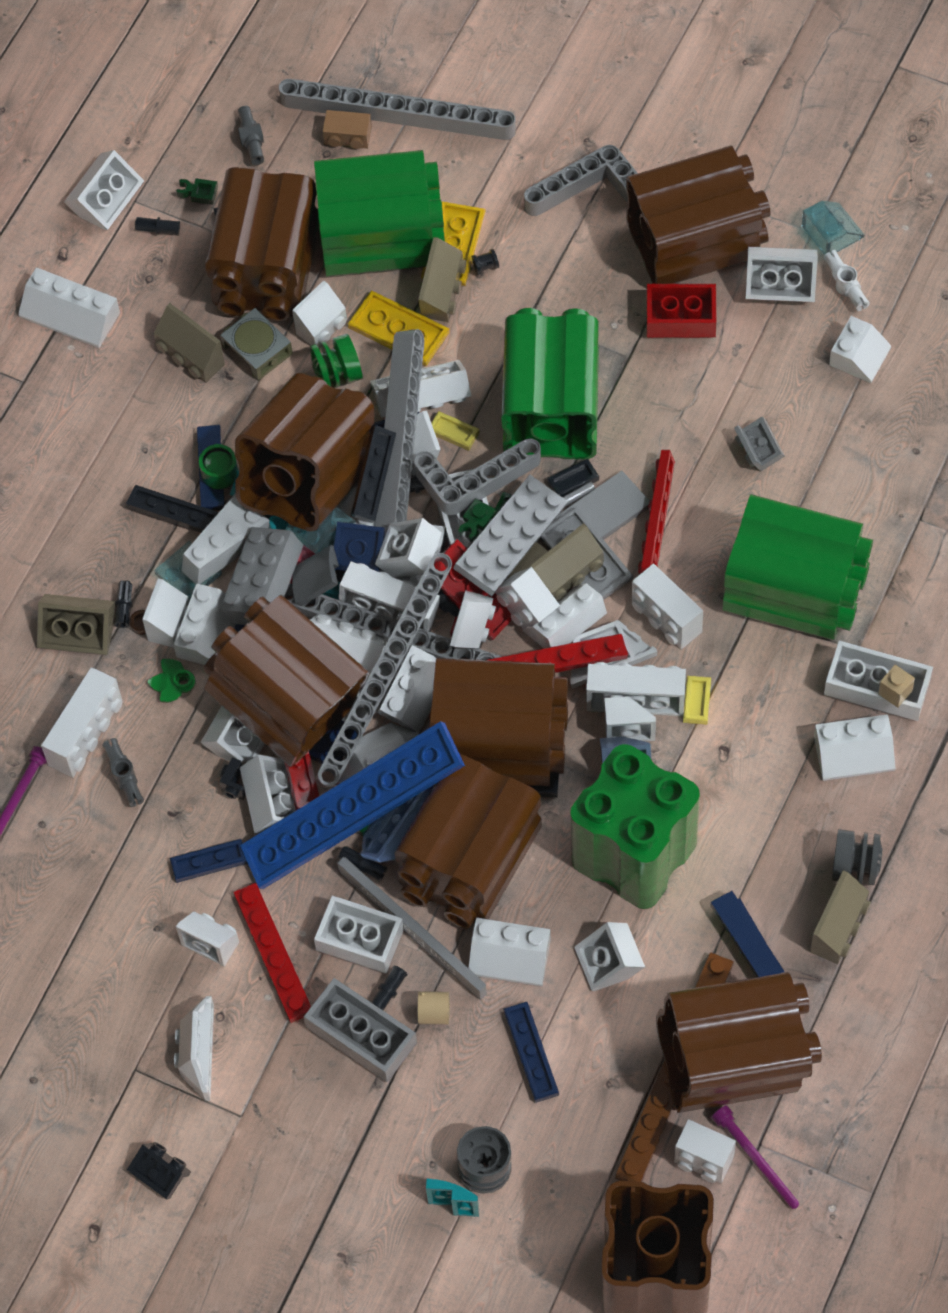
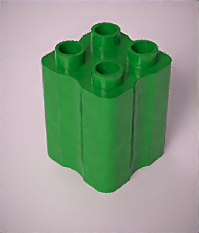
[314,150,445,277]
[502,308,599,459]
[722,494,873,640]
[570,744,700,909]

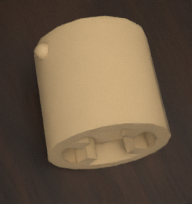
[418,992,450,1024]

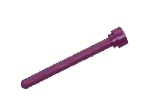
[0,746,47,836]
[711,1105,799,1209]

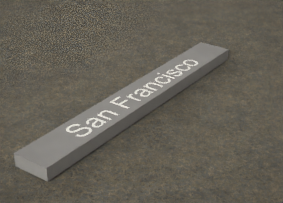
[338,857,487,1000]

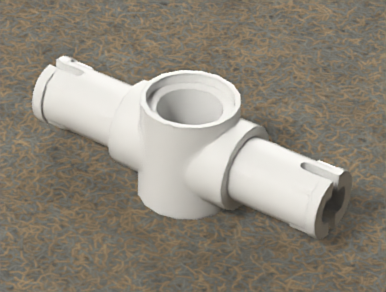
[823,250,870,311]

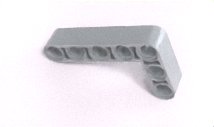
[524,145,638,216]
[414,439,541,515]

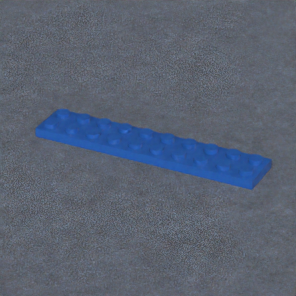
[240,721,465,889]

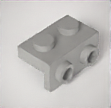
[734,417,785,471]

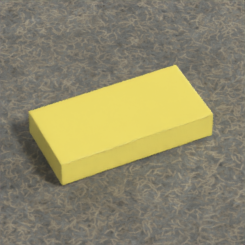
[431,411,480,451]
[683,676,711,725]

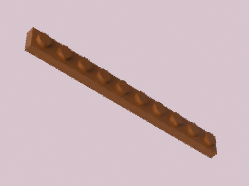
[615,952,734,1182]

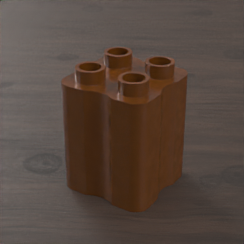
[626,145,771,284]
[205,167,320,321]
[235,373,374,531]
[202,595,369,767]
[430,658,568,787]
[395,753,542,929]
[656,972,822,1113]
[602,1181,714,1313]

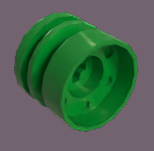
[310,333,363,388]

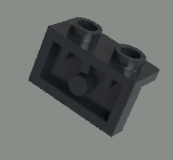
[127,1142,191,1199]

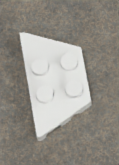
[570,620,657,689]

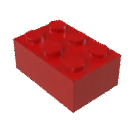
[647,284,717,338]

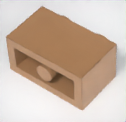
[323,110,372,149]

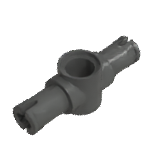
[238,106,264,165]
[103,738,144,807]

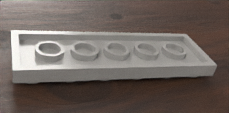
[453,475,568,596]

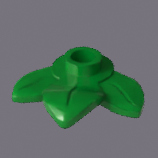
[148,659,196,702]

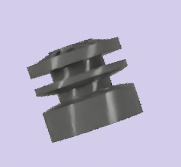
[832,829,883,886]
[457,1126,512,1194]

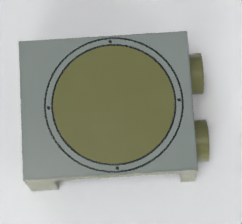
[220,308,293,381]

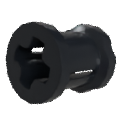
[471,249,499,275]

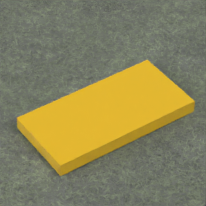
[421,201,486,286]
[348,290,450,366]

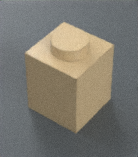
[878,665,915,708]

